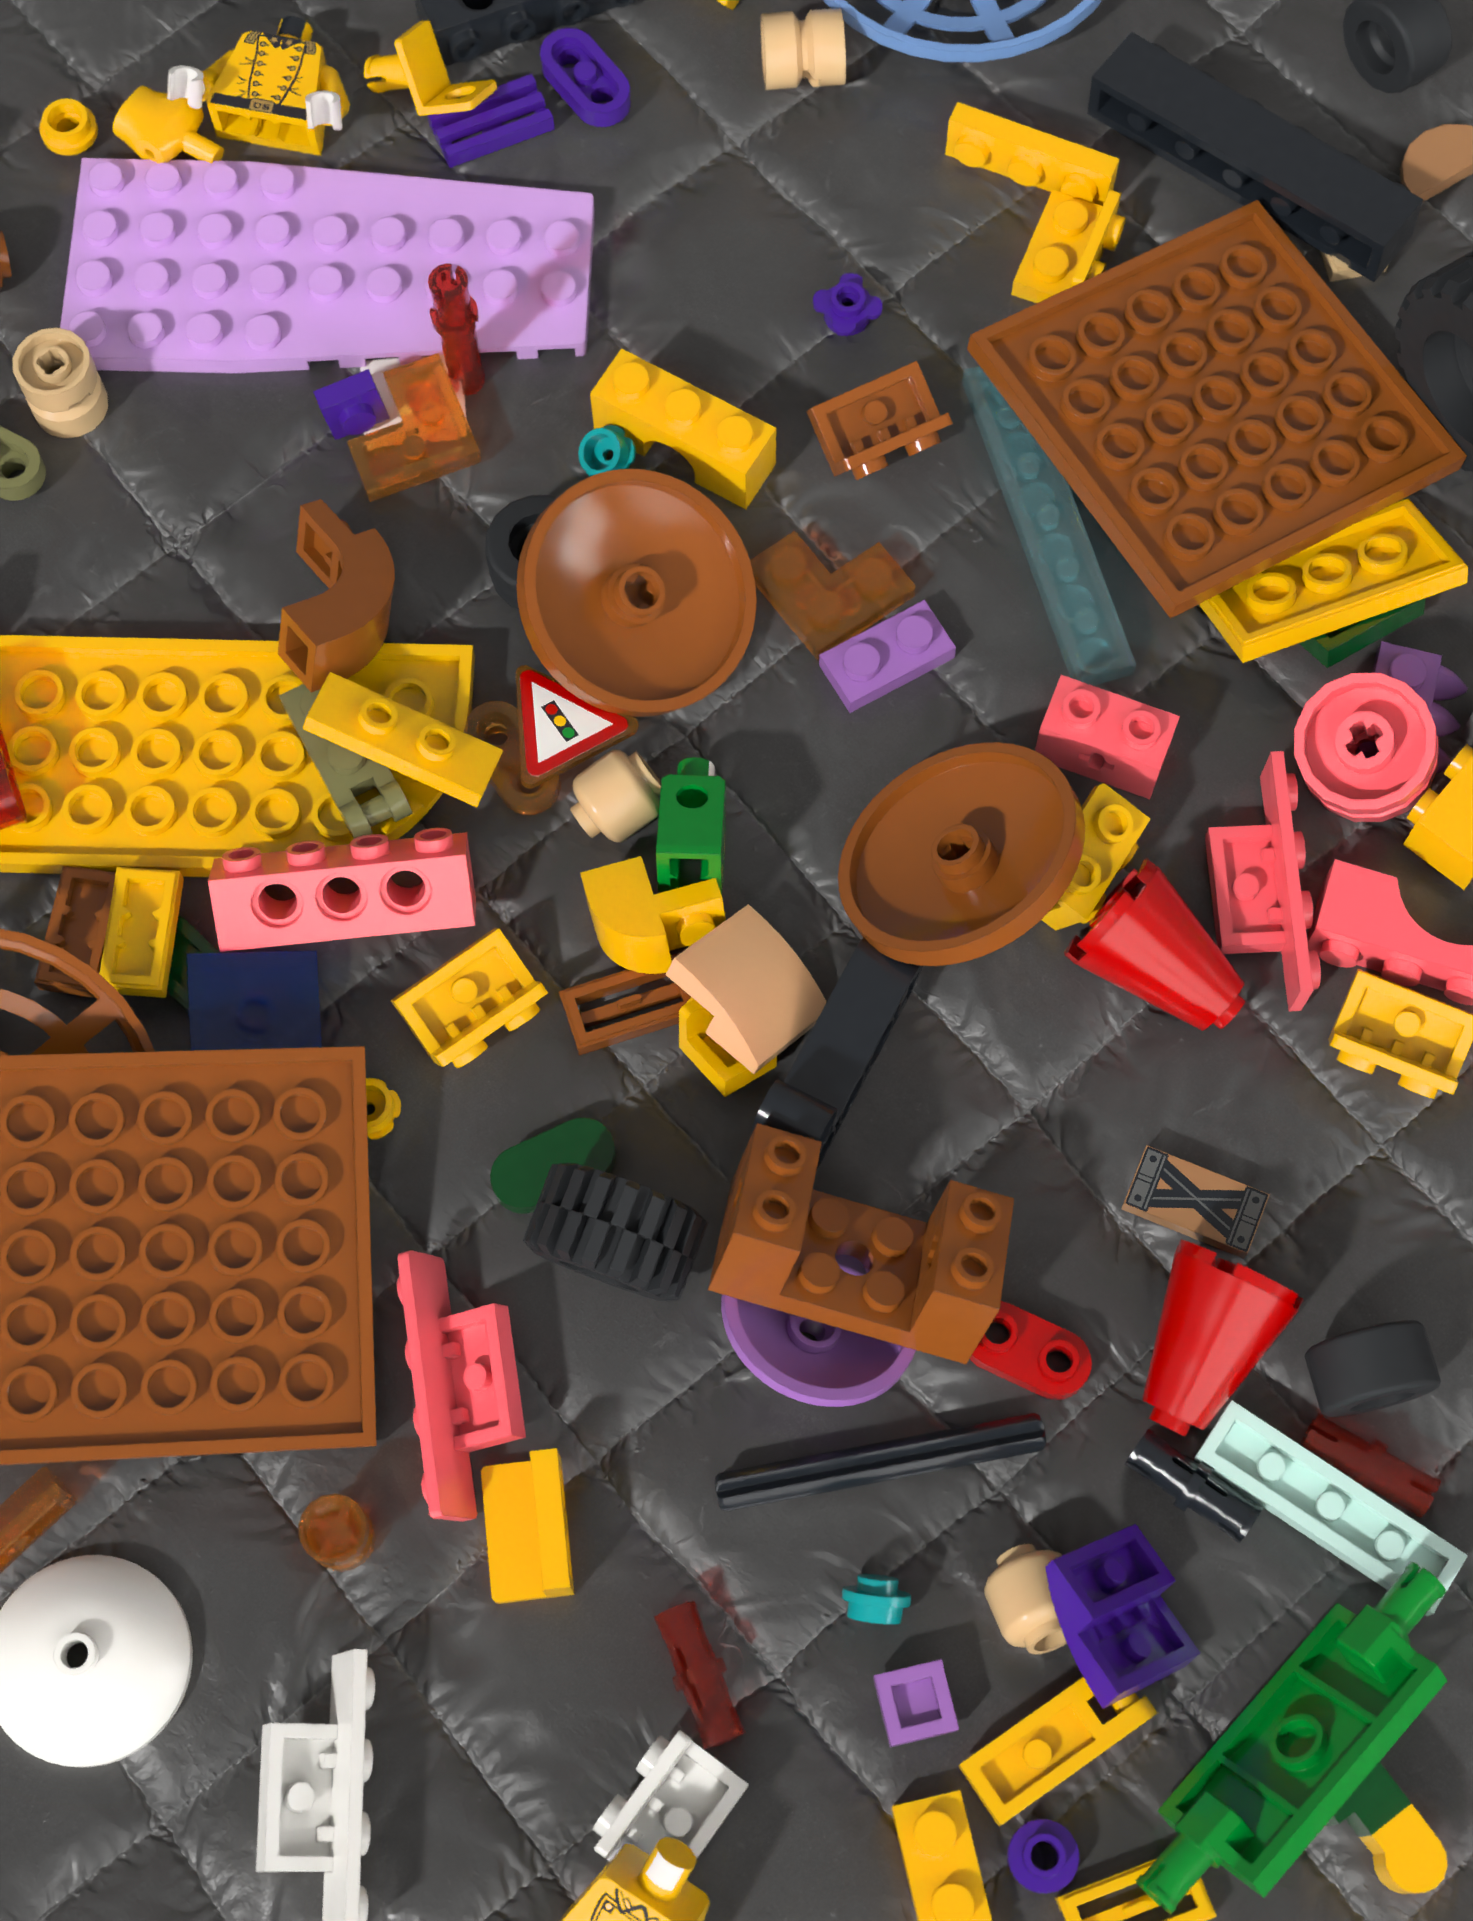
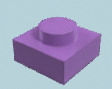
[873,1659,959,1747]

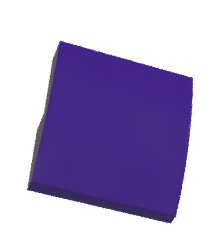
[1045,1524,1201,1709]

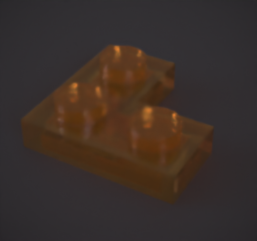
[347,353,481,502]
[750,531,916,661]

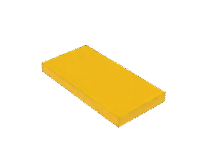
[1199,498,1468,663]

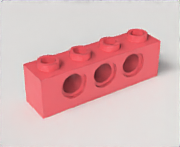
[208,828,476,952]

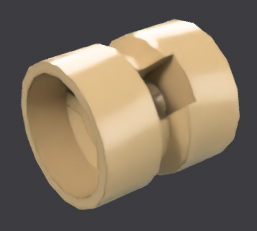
[761,8,846,90]
[12,328,108,439]

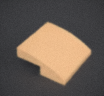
[666,904,827,1074]

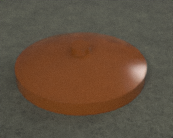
[516,469,757,717]
[838,742,1085,966]

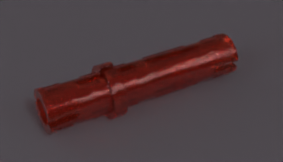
[428,263,485,395]

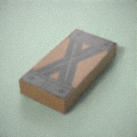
[1121,1145,1270,1259]

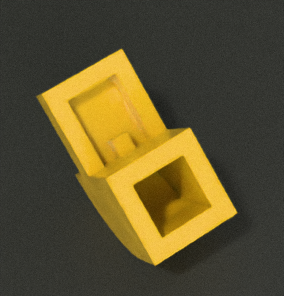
[580,856,726,974]

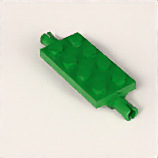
[1136,1562,1448,1914]

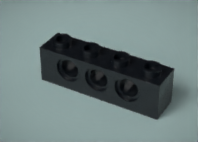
[415,0,637,67]

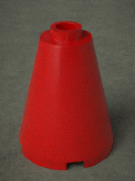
[1064,858,1246,1031]
[1142,1239,1304,1437]

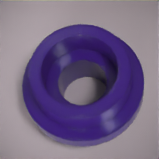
[1007,1819,1079,1894]

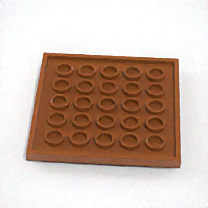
[967,200,1467,619]
[0,1046,377,1466]

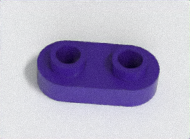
[540,28,631,127]

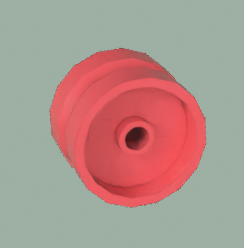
[1294,673,1439,822]

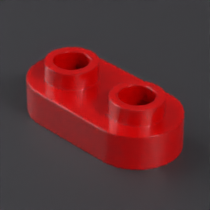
[970,1301,1092,1400]

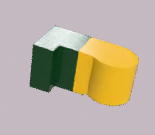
[1326,1761,1448,1894]

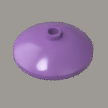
[721,1255,916,1407]

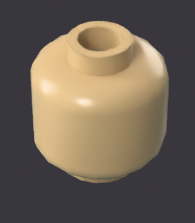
[570,750,661,843]
[984,1544,1067,1654]

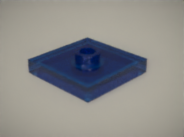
[186,951,322,1051]

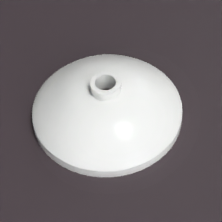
[0,1555,193,1767]

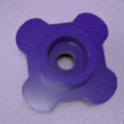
[813,273,883,336]

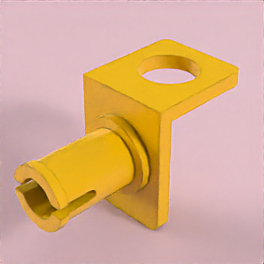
[364,20,498,116]

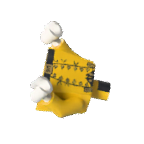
[167,16,350,156]

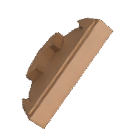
[1400,124,1473,202]

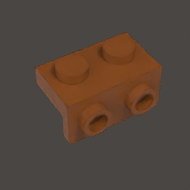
[806,361,953,480]

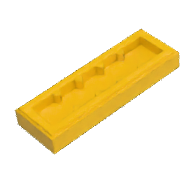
[303,672,503,807]

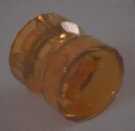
[298,1494,376,1572]

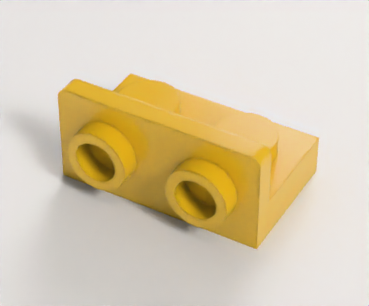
[1011,189,1126,303]

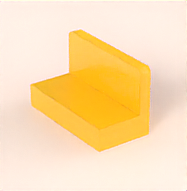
[481,1448,575,1604]

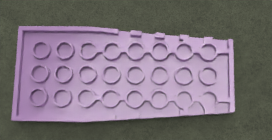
[60,158,595,373]

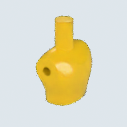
[113,85,224,163]

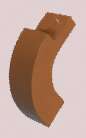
[278,499,395,693]

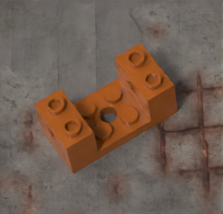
[708,1123,1014,1364]

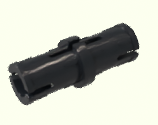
[1125,1428,1264,1544]

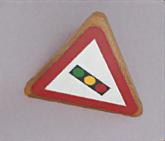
[515,665,639,789]

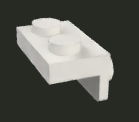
[593,1730,749,1861]

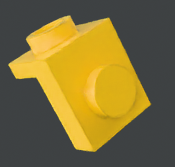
[679,997,777,1097]

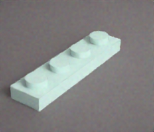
[1193,1400,1468,1617]

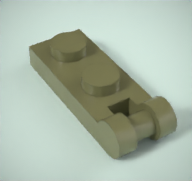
[279,684,413,839]

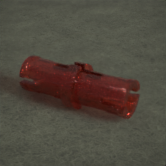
[1300,1412,1441,1518]
[654,1601,746,1750]

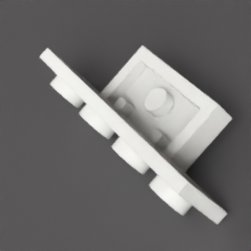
[256,1649,375,1921]

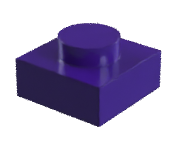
[313,369,390,440]

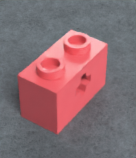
[1035,675,1180,799]

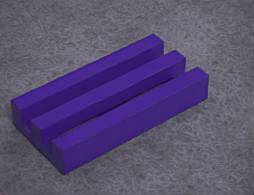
[427,74,555,168]

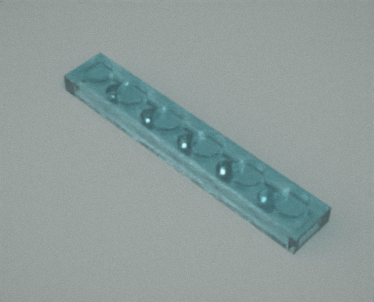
[962,366,1136,686]

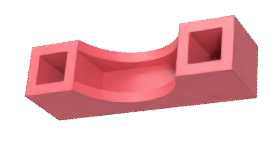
[1307,859,1473,1005]

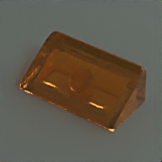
[0,1466,77,1573]

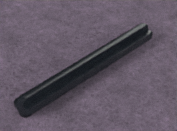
[714,1413,1046,1511]

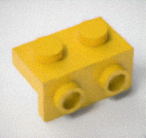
[1041,783,1150,931]
[391,928,548,1068]
[1328,969,1473,1099]

